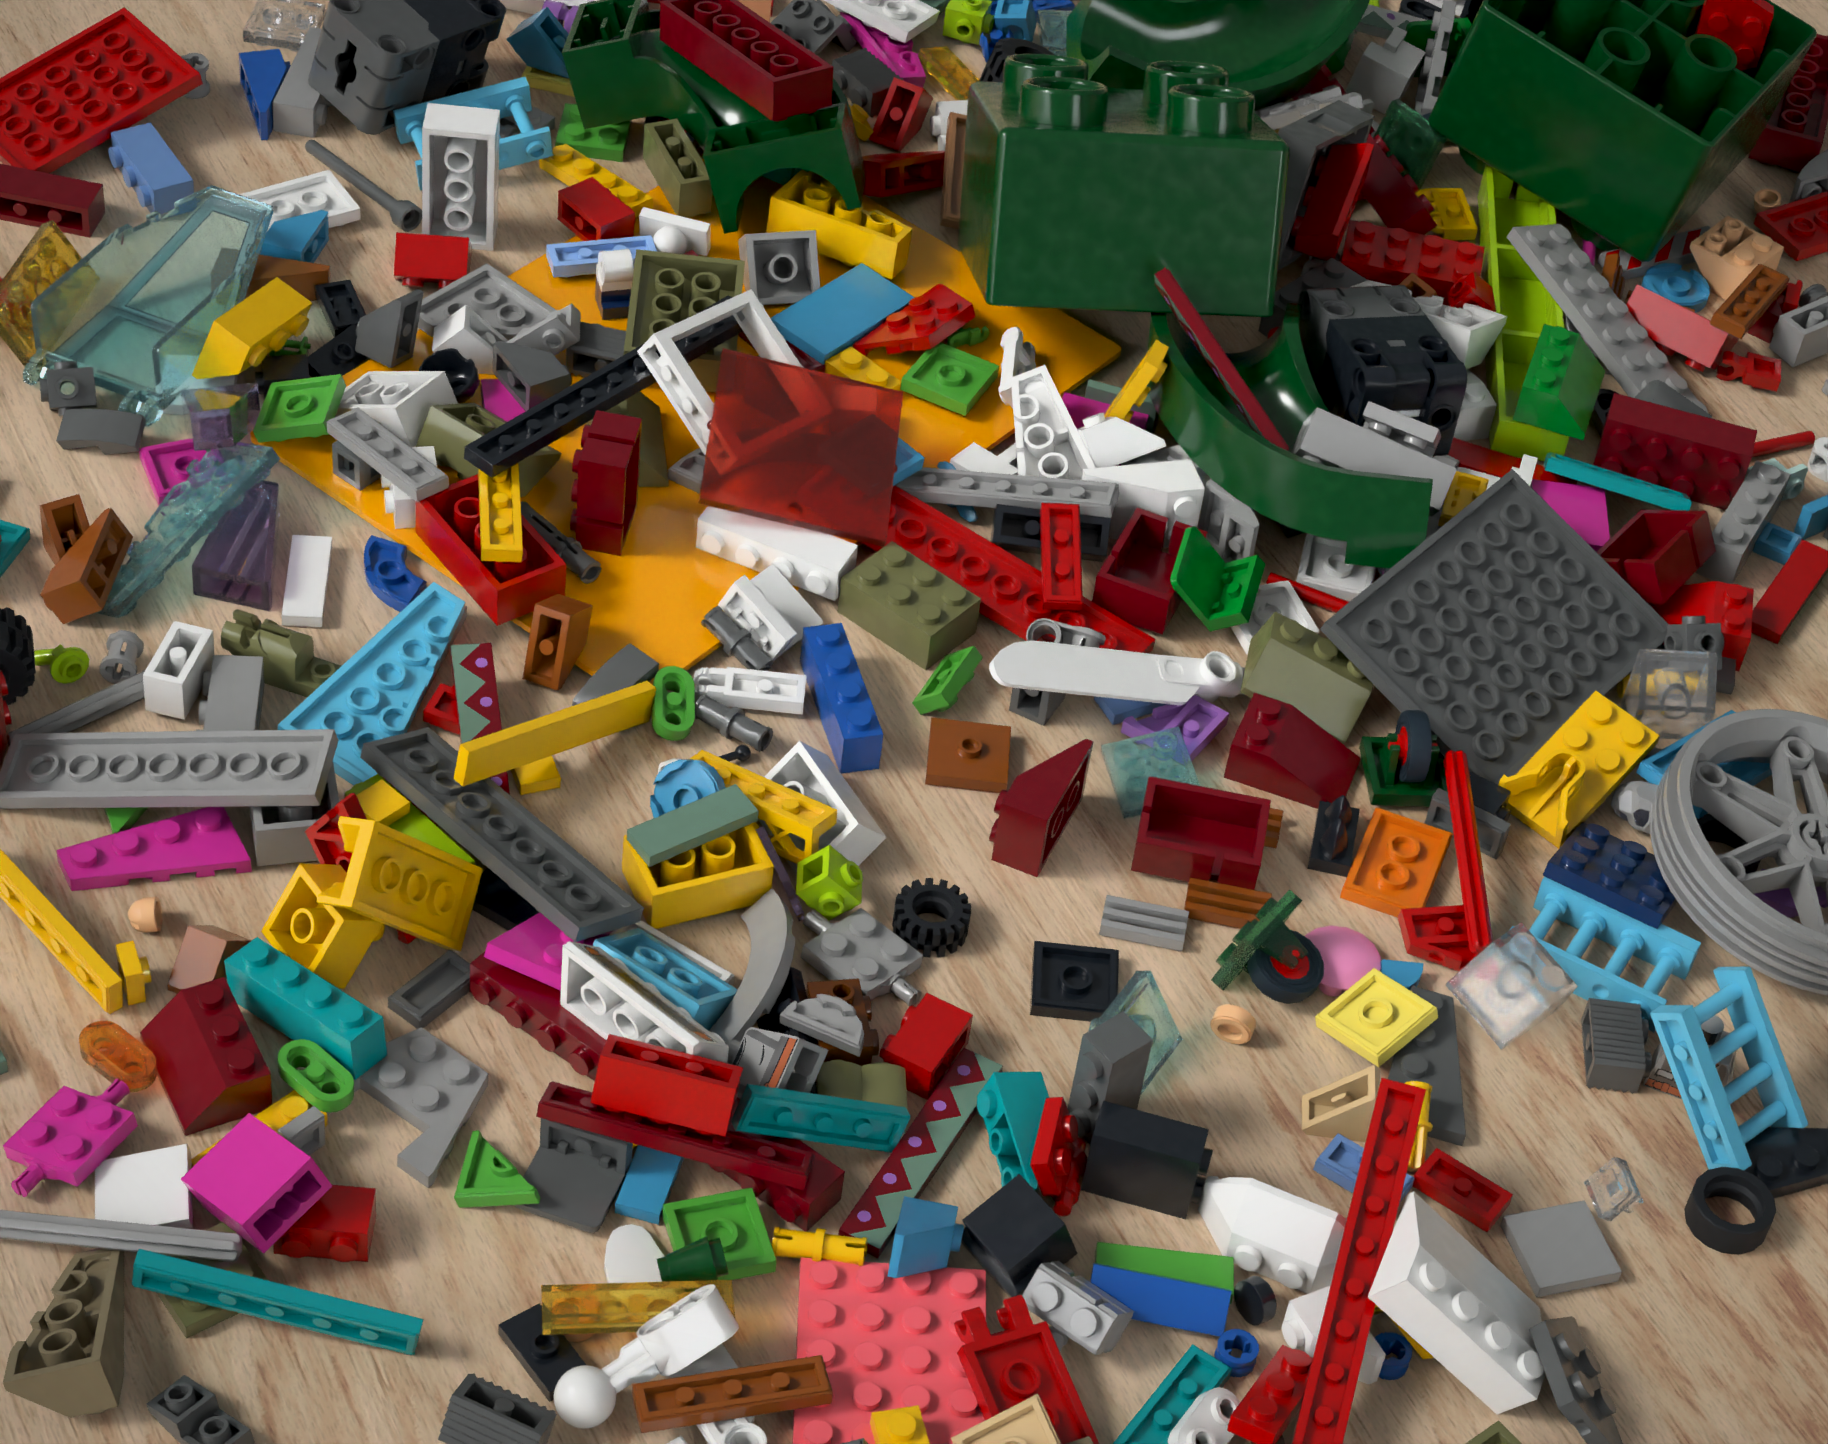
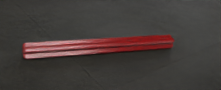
[1444,750,1494,955]

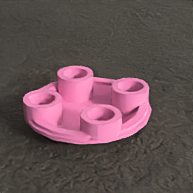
[1305,925,1381,997]

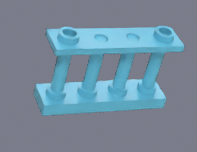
[393,77,553,191]
[1500,876,1701,1033]
[1650,966,1808,1171]

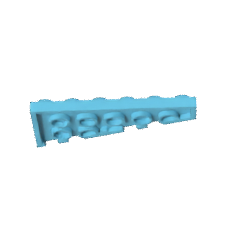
[278,582,465,785]

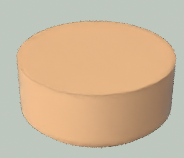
[1210,1004,1256,1044]

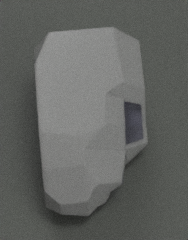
[1611,781,1658,834]

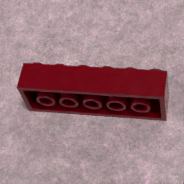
[660,0,833,121]
[1748,34,1828,173]

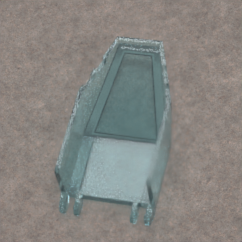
[22,185,274,427]

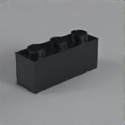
[990,504,1111,562]

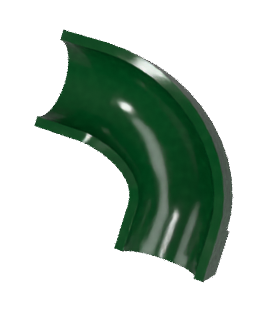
[562,0,866,234]
[1066,0,1369,111]

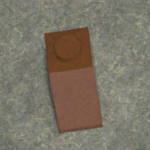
[522,594,593,691]

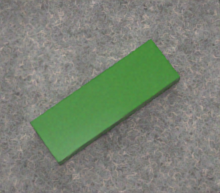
[1095,1242,1234,1304]

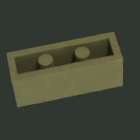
[643,119,713,217]

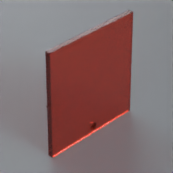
[698,348,903,547]

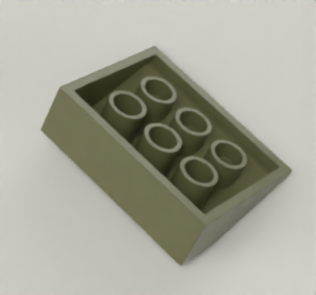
[623,249,745,394]

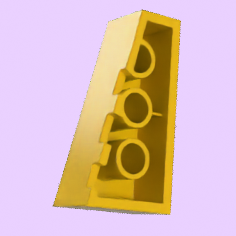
[766,169,912,280]

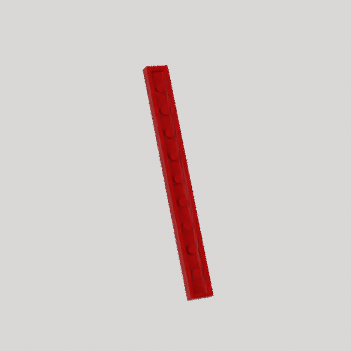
[1292,1078,1426,1444]

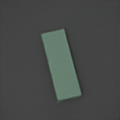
[627,784,759,867]

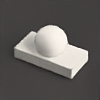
[639,207,711,257]

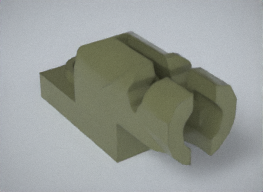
[221,609,341,697]

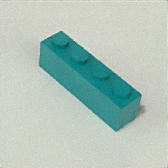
[224,937,387,1080]

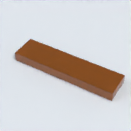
[1709,264,1790,339]
[632,1355,833,1433]

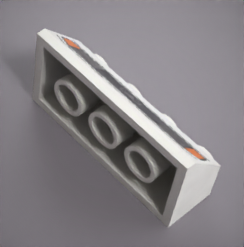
[560,941,729,1063]

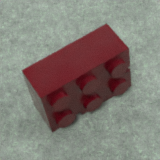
[570,410,642,556]
[1092,507,1208,635]
[1597,510,1716,606]
[1131,776,1271,890]

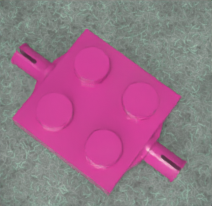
[3,1079,138,1197]

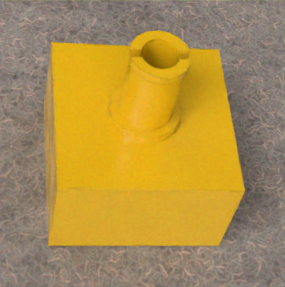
[261,863,385,989]

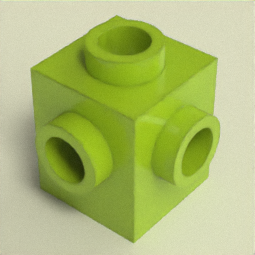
[942,0,994,45]
[796,845,863,921]

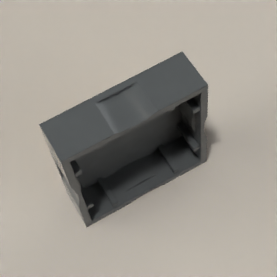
[1278,100,1375,270]

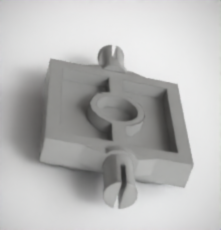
[801,908,923,1006]

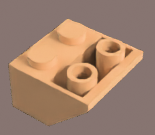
[1690,216,1784,300]

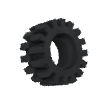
[892,878,971,958]

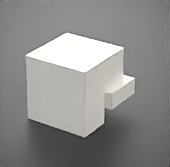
[1345,26,1426,117]

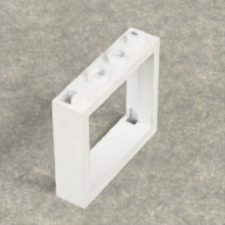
[637,289,833,478]

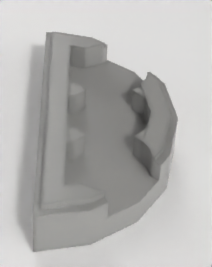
[780,994,864,1057]

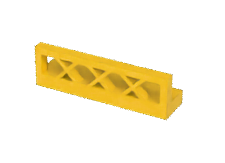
[690,750,837,864]

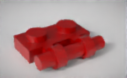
[1030,1097,1087,1217]

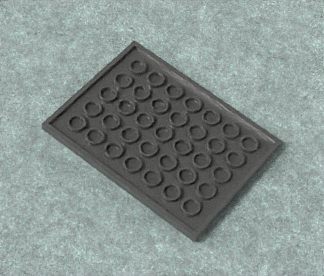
[1320,469,1669,785]

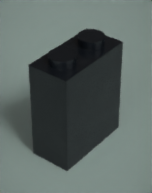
[1081,1101,1213,1220]

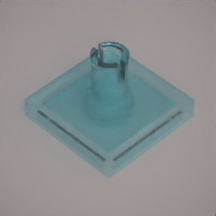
[1089,971,1183,1094]

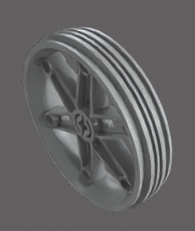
[1650,709,1828,995]

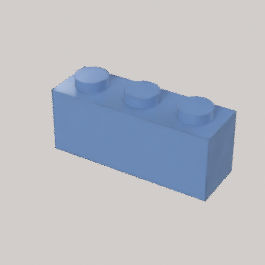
[108,122,195,219]

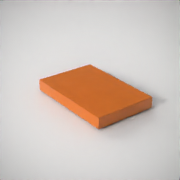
[1340,807,1453,917]

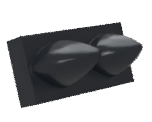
[1307,795,1360,877]

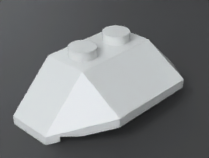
[1198,1176,1346,1294]

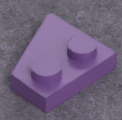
[1121,695,1229,768]

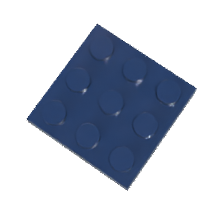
[1543,822,1678,929]

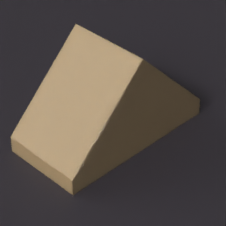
[1302,1065,1380,1142]

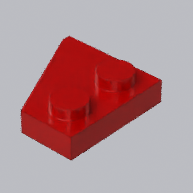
[1397,905,1500,982]

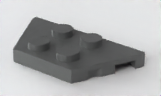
[1529,1316,1623,1444]

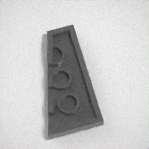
[1388,986,1466,1146]

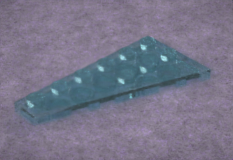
[97,437,280,618]

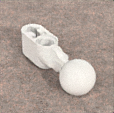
[554,1284,739,1429]

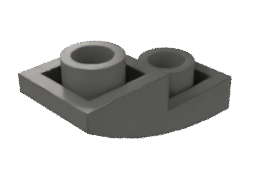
[56,409,146,455]
[572,643,659,706]
[147,1375,255,1444]

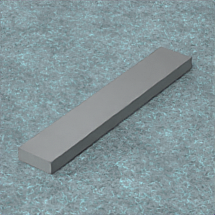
[896,467,1119,518]

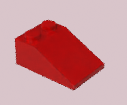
[1651,581,1754,672]

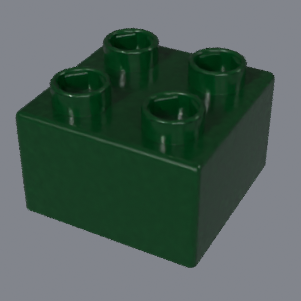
[1428,0,1817,262]
[958,54,1290,317]

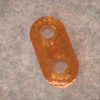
[79,1021,157,1092]

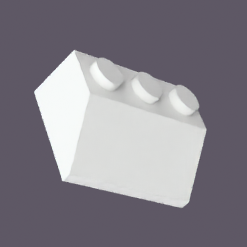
[758,741,887,875]

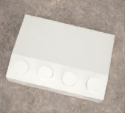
[1368,1191,1545,1415]

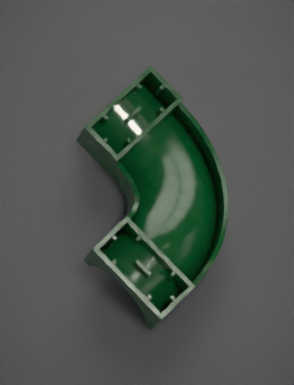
[1147,303,1434,569]

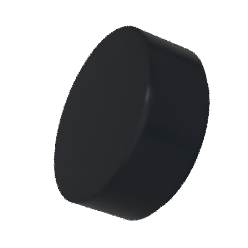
[1234,1276,1277,1325]

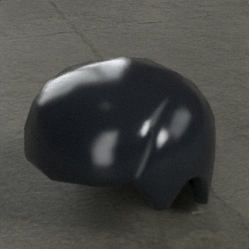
[419,348,480,404]

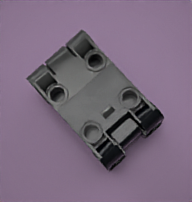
[308,0,506,135]
[1298,285,1467,456]

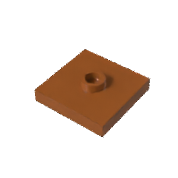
[925,717,1011,793]

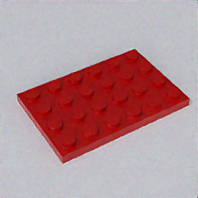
[0,7,203,173]

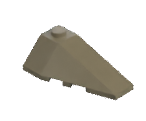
[3,1248,124,1418]

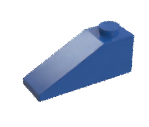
[239,49,291,140]

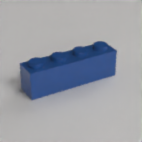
[800,623,884,774]

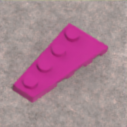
[56,807,252,891]
[484,913,612,991]

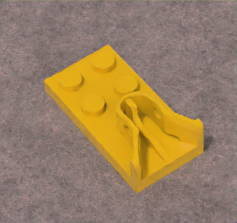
[1498,690,1660,849]
[316,816,483,952]

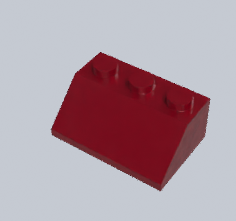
[140,977,272,1136]

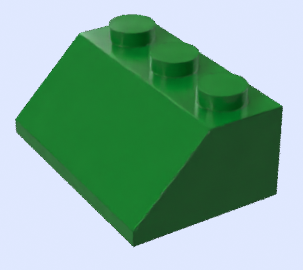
[1513,324,1605,440]

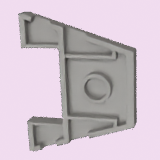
[1254,85,1364,134]
[326,1027,488,1188]

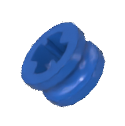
[1214,1329,1259,1377]
[1375,1332,1412,1380]

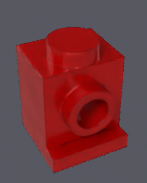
[1447,271,1496,312]

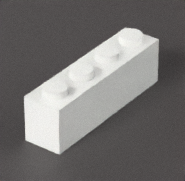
[696,493,858,601]

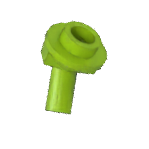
[34,644,89,684]

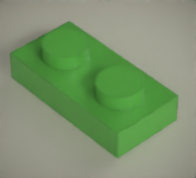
[912,646,983,715]

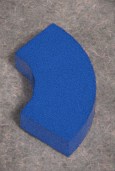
[364,535,427,612]

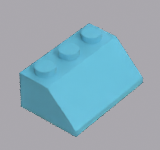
[592,928,738,1031]

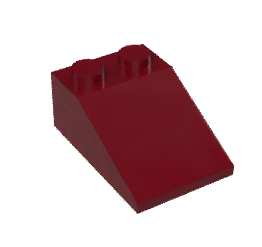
[1224,693,1361,809]
[989,739,1094,877]

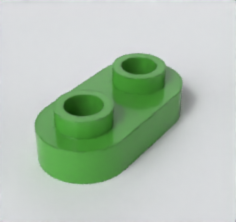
[652,666,695,741]
[277,1039,354,1113]

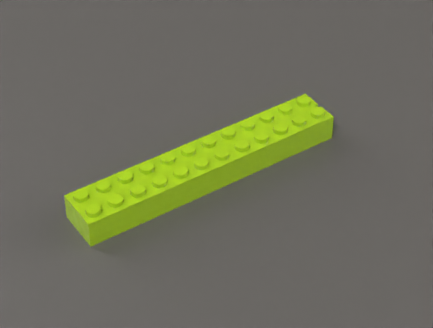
[1477,164,1570,461]

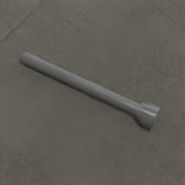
[305,140,422,232]

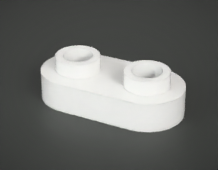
[1168,1387,1240,1444]

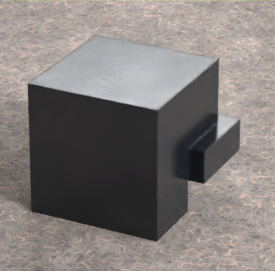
[961,1174,1078,1298]

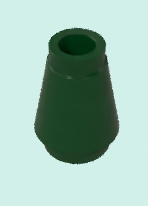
[656,1236,729,1287]

